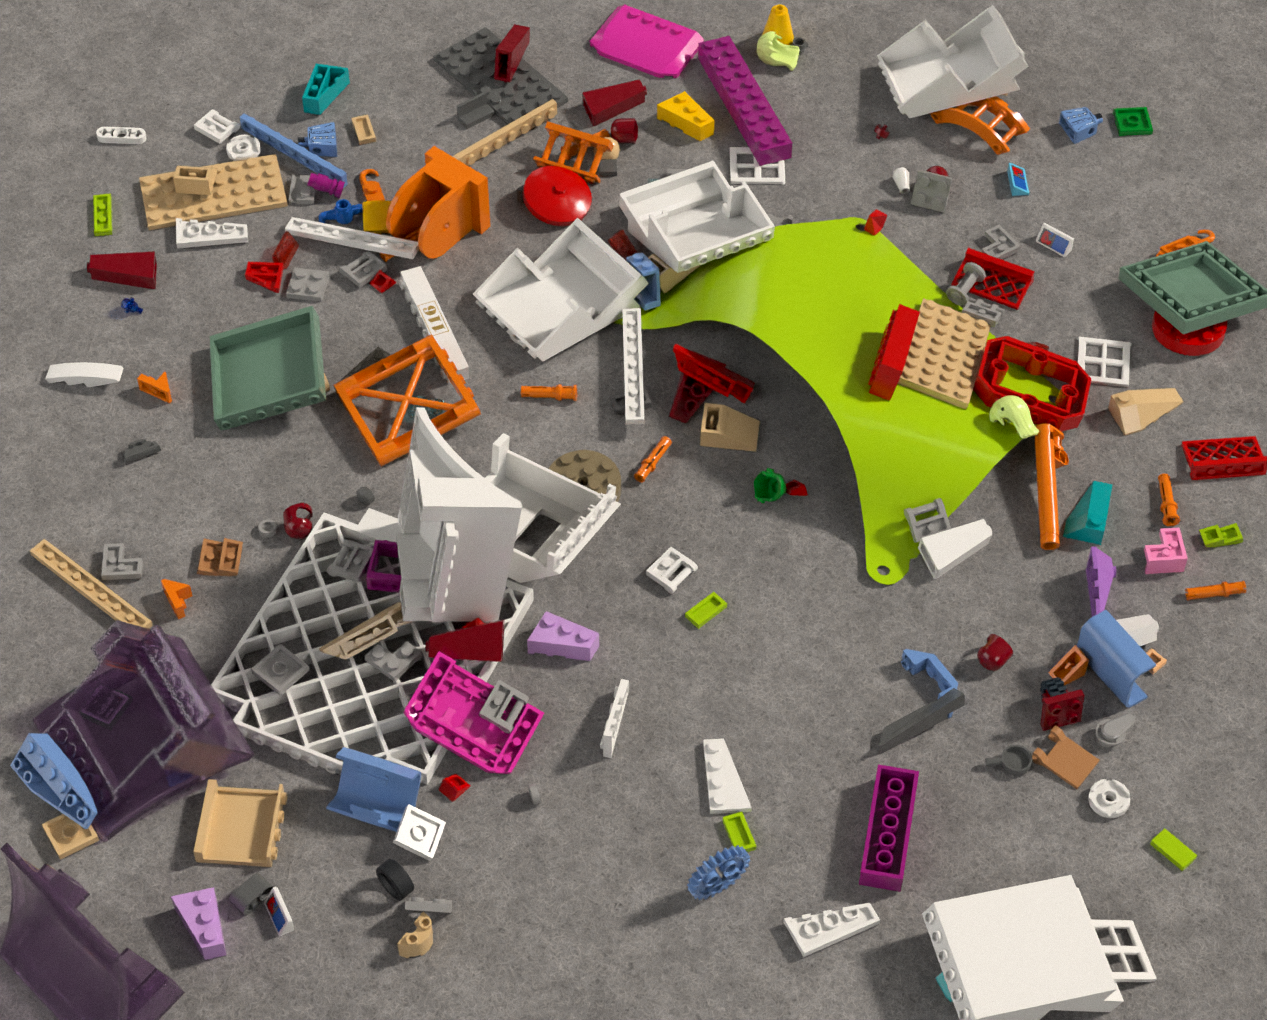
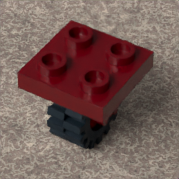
[1040,677,1085,731]

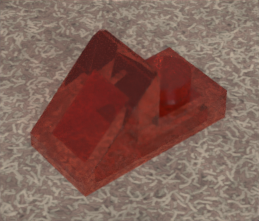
[608,229,638,266]

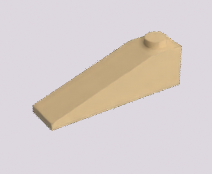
[1108,388,1183,436]

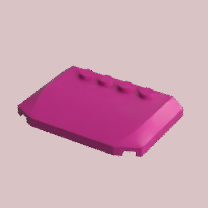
[590,5,704,78]
[403,651,544,774]

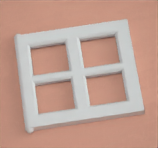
[730,147,785,185]
[1077,337,1132,387]
[1089,919,1157,982]

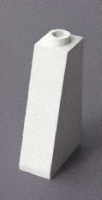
[918,519,992,579]
[1116,614,1159,646]

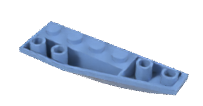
[10,733,98,829]

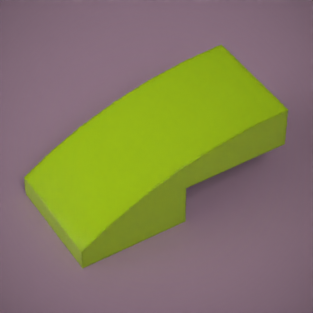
[1199,523,1243,547]

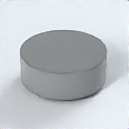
[258,519,278,538]
[528,783,541,805]

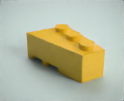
[657,91,715,141]

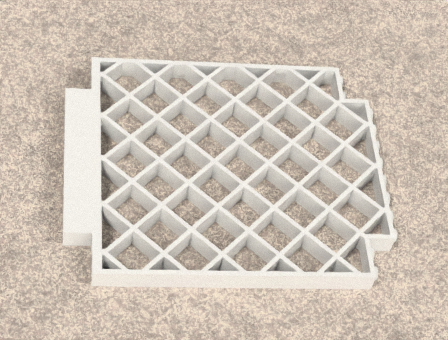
[208,508,534,785]

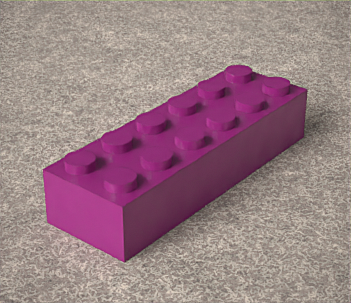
[859,764,919,892]

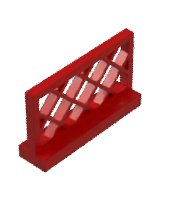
[951,248,1035,310]
[1181,436,1267,480]

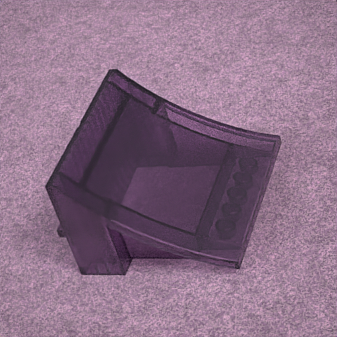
[33,620,255,842]
[0,843,185,1020]

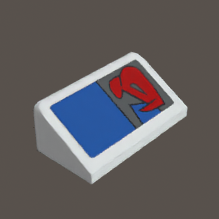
[1036,223,1074,257]
[264,887,294,936]

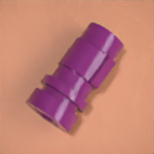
[307,173,345,198]

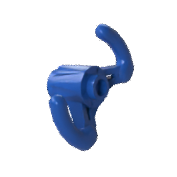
[318,199,363,224]

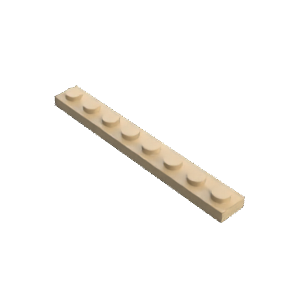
[452,99,557,166]
[30,539,153,638]

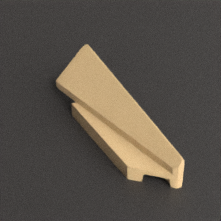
[319,602,413,660]

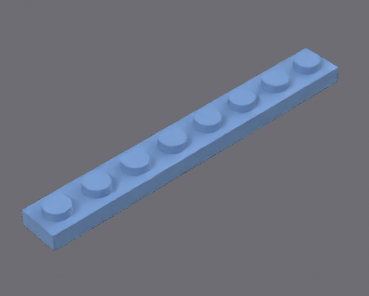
[240,114,348,188]

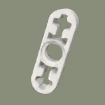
[96,127,147,144]

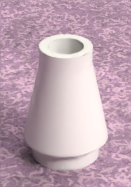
[892,167,910,194]

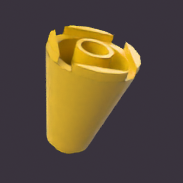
[762,4,794,45]

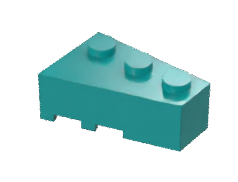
[302,63,350,115]

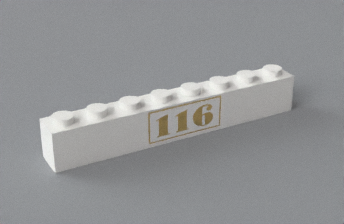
[399,266,470,384]

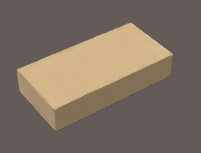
[351,115,376,145]

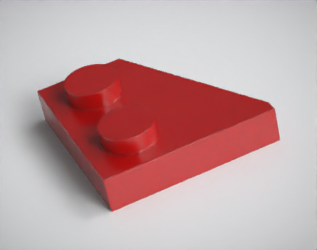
[245,261,284,293]

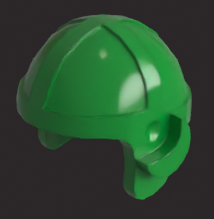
[754,468,786,503]

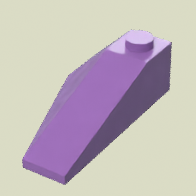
[1086,547,1116,617]

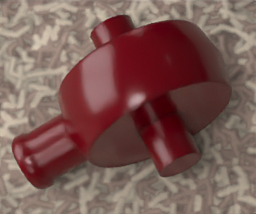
[874,124,890,139]

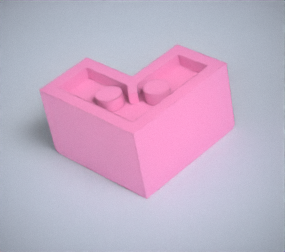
[1144,528,1188,574]

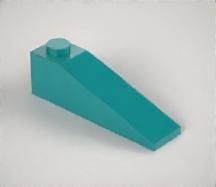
[1063,481,1113,545]

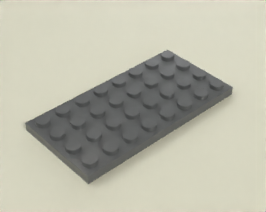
[433,27,568,125]

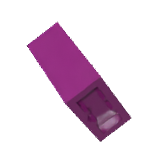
[366,540,402,593]

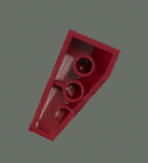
[668,351,726,424]

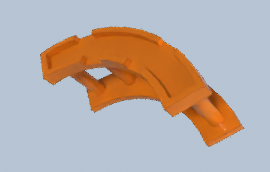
[930,96,1030,155]

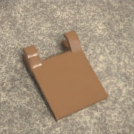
[1032,726,1100,789]

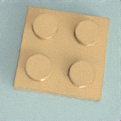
[42,814,99,860]

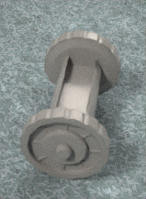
[946,262,986,306]

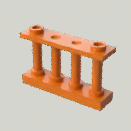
[533,121,614,184]

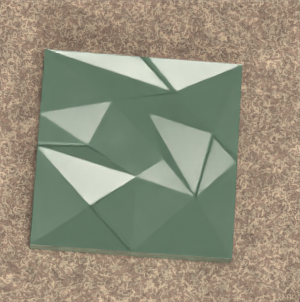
[1118,241,1267,334]

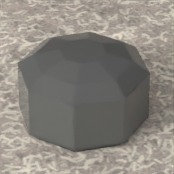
[356,486,375,505]

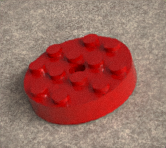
[1152,311,1227,356]

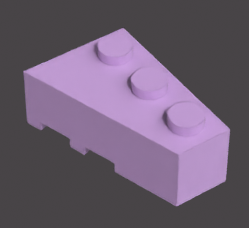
[527,611,599,661]
[171,887,226,960]

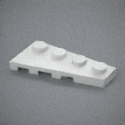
[176,218,248,248]
[600,679,629,758]
[703,738,752,814]
[783,903,880,957]

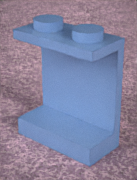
[626,253,661,310]

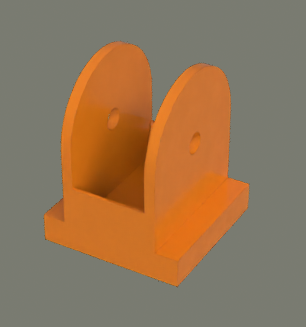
[386,146,490,259]

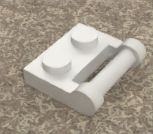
[194,109,240,144]
[646,547,698,594]

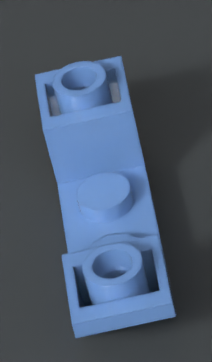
[901,649,958,719]

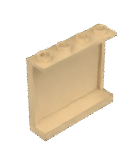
[194,779,287,867]

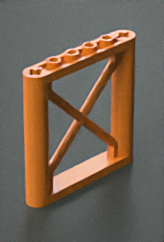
[333,334,481,467]

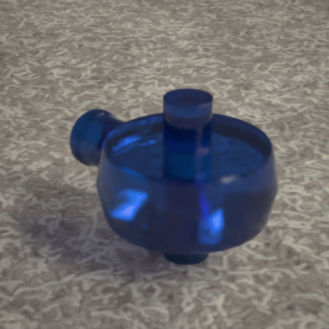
[121,297,143,314]

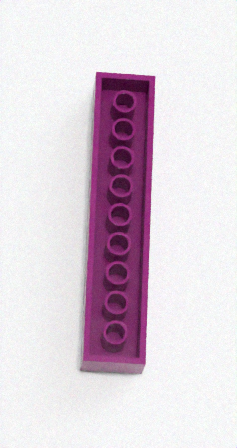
[698,36,793,166]

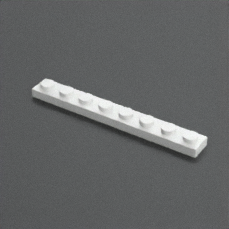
[285,217,419,259]
[623,308,644,425]

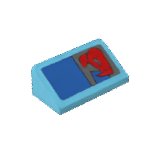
[1007,163,1029,196]

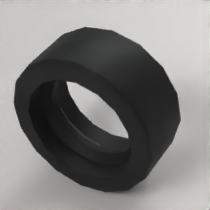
[376,859,414,901]

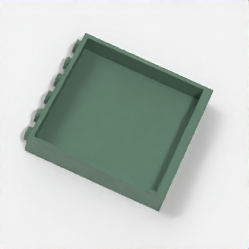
[210,306,326,430]

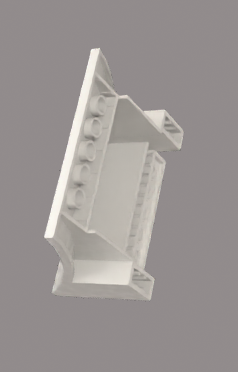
[396,407,522,622]

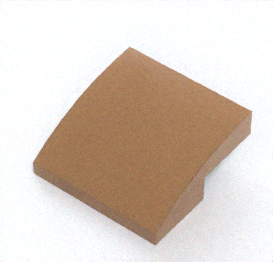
[197,538,243,576]

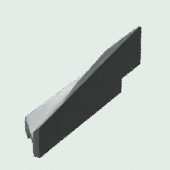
[878,688,965,754]

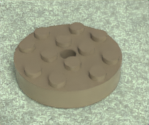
[549,450,621,502]

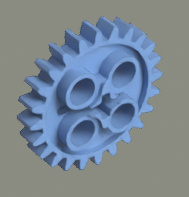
[687,845,751,900]

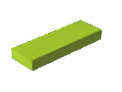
[93,193,112,236]

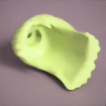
[756,31,800,71]
[989,395,1039,438]

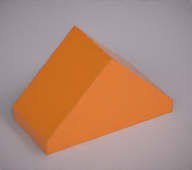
[1048,645,1089,686]

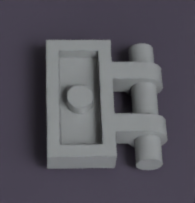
[962,298,1005,327]

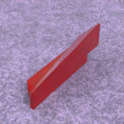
[673,344,755,404]

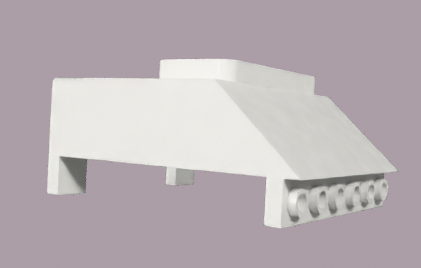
[485,433,621,583]

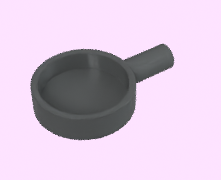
[985,745,1032,775]

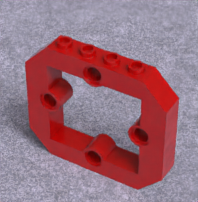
[973,336,1091,432]

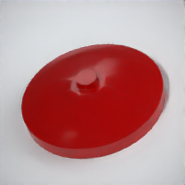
[522,166,592,226]

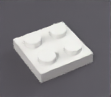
[393,805,446,861]

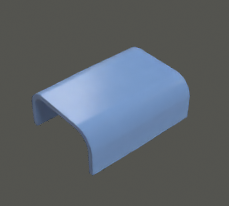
[1077,610,1156,707]
[326,747,421,832]

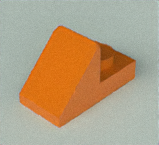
[137,372,172,403]
[161,579,193,619]

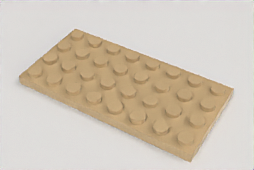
[139,154,288,230]
[898,298,991,409]

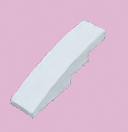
[45,362,124,387]

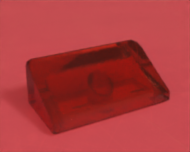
[272,231,299,270]

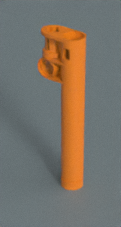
[1035,424,1069,550]

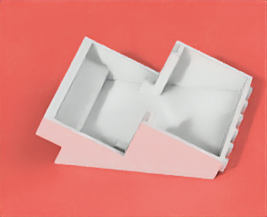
[877,5,1029,118]
[619,161,775,273]
[473,218,649,362]
[922,875,1124,1020]

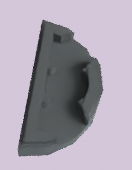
[123,439,161,464]

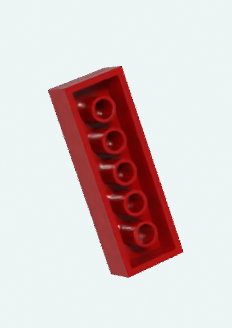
[868,304,920,401]

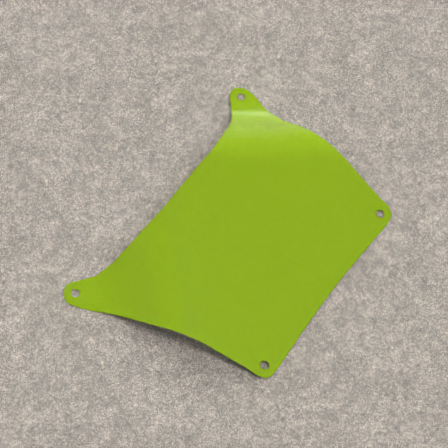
[615,217,1060,585]

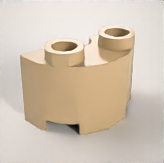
[397,911,433,958]

